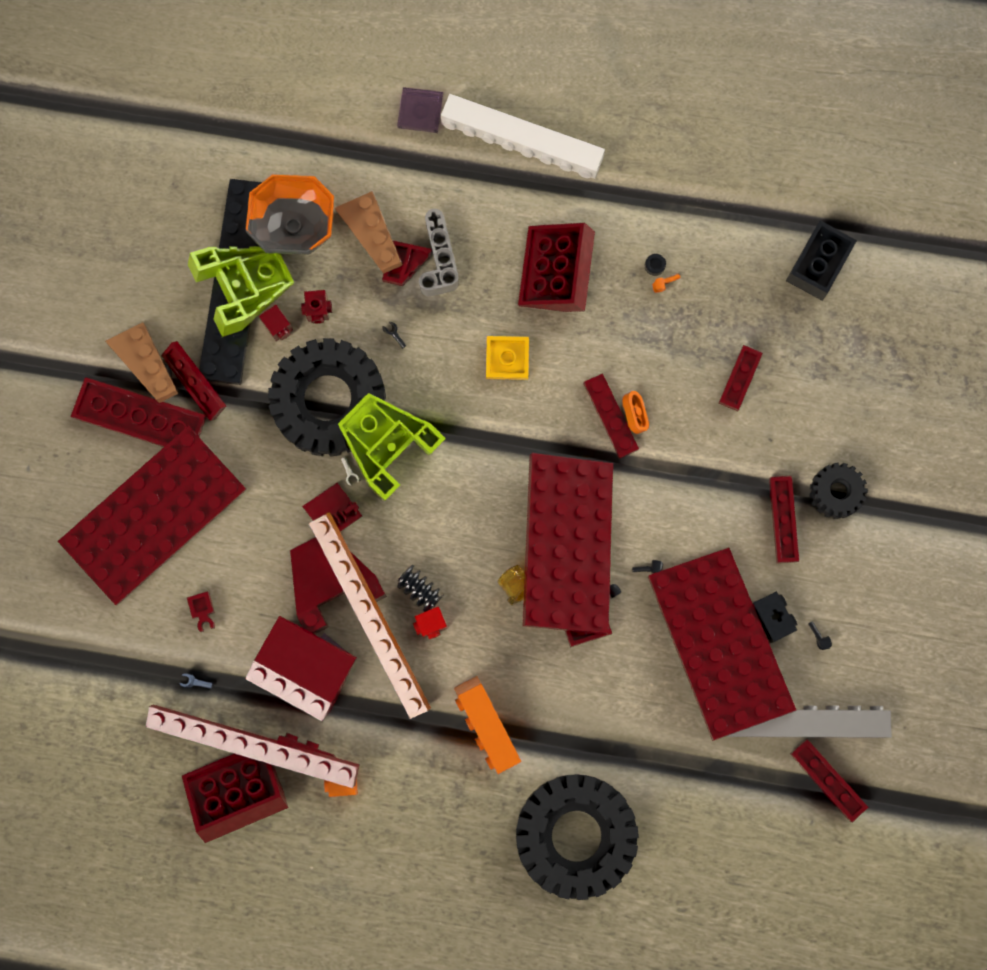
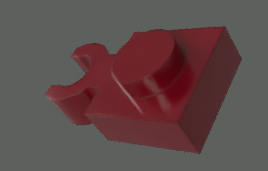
[187,591,215,633]

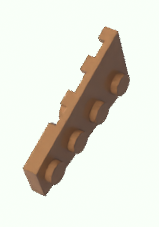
[335,191,402,274]
[105,322,178,403]

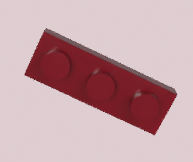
[718,345,763,412]

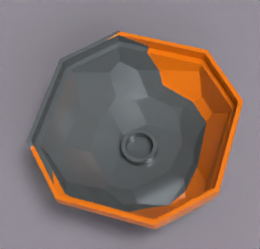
[246,174,334,255]

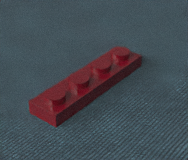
[161,341,227,421]
[583,373,639,459]
[769,476,799,564]
[790,739,869,822]

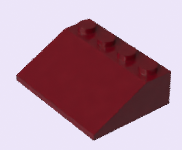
[518,222,595,312]
[245,616,357,721]
[182,753,289,843]

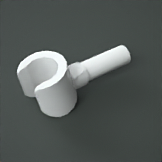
[341,457,359,486]

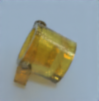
[498,565,525,606]

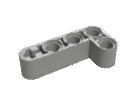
[419,209,459,296]

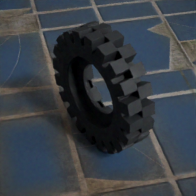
[268,338,386,457]
[516,774,639,900]

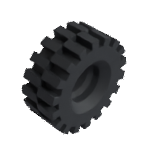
[809,462,868,519]

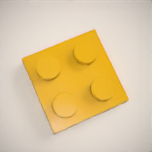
[486,336,529,380]

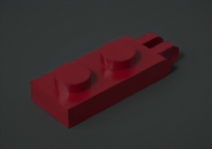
[278,732,336,757]

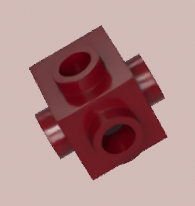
[301,290,332,324]

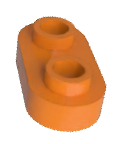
[622,391,649,434]

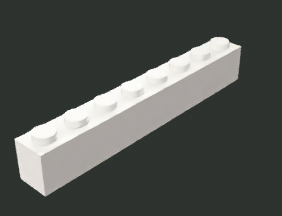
[441,94,605,179]

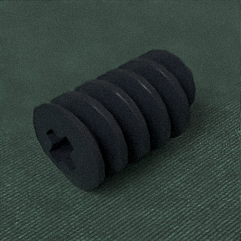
[397,565,444,612]

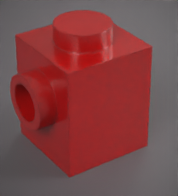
[413,606,448,640]

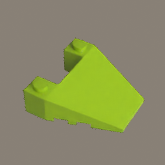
[188,247,294,337]
[338,393,446,501]

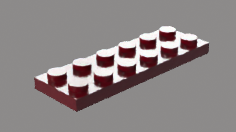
[70,377,207,447]

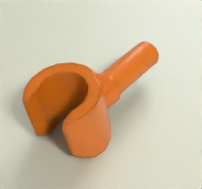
[652,274,680,293]

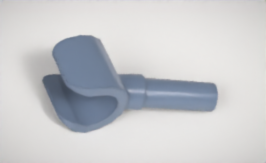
[180,674,212,688]

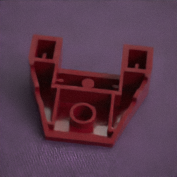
[290,537,387,634]

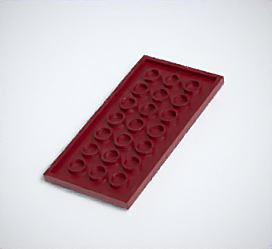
[57,425,247,606]
[522,453,613,634]
[648,548,797,741]

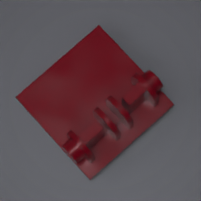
[302,483,363,532]

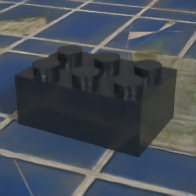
[786,221,857,301]

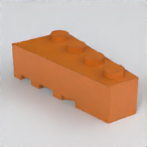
[454,676,522,774]

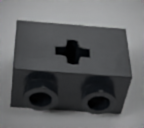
[753,591,798,644]

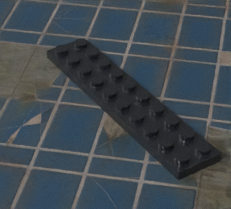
[199,179,262,385]

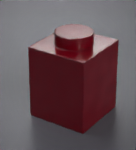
[259,305,293,342]

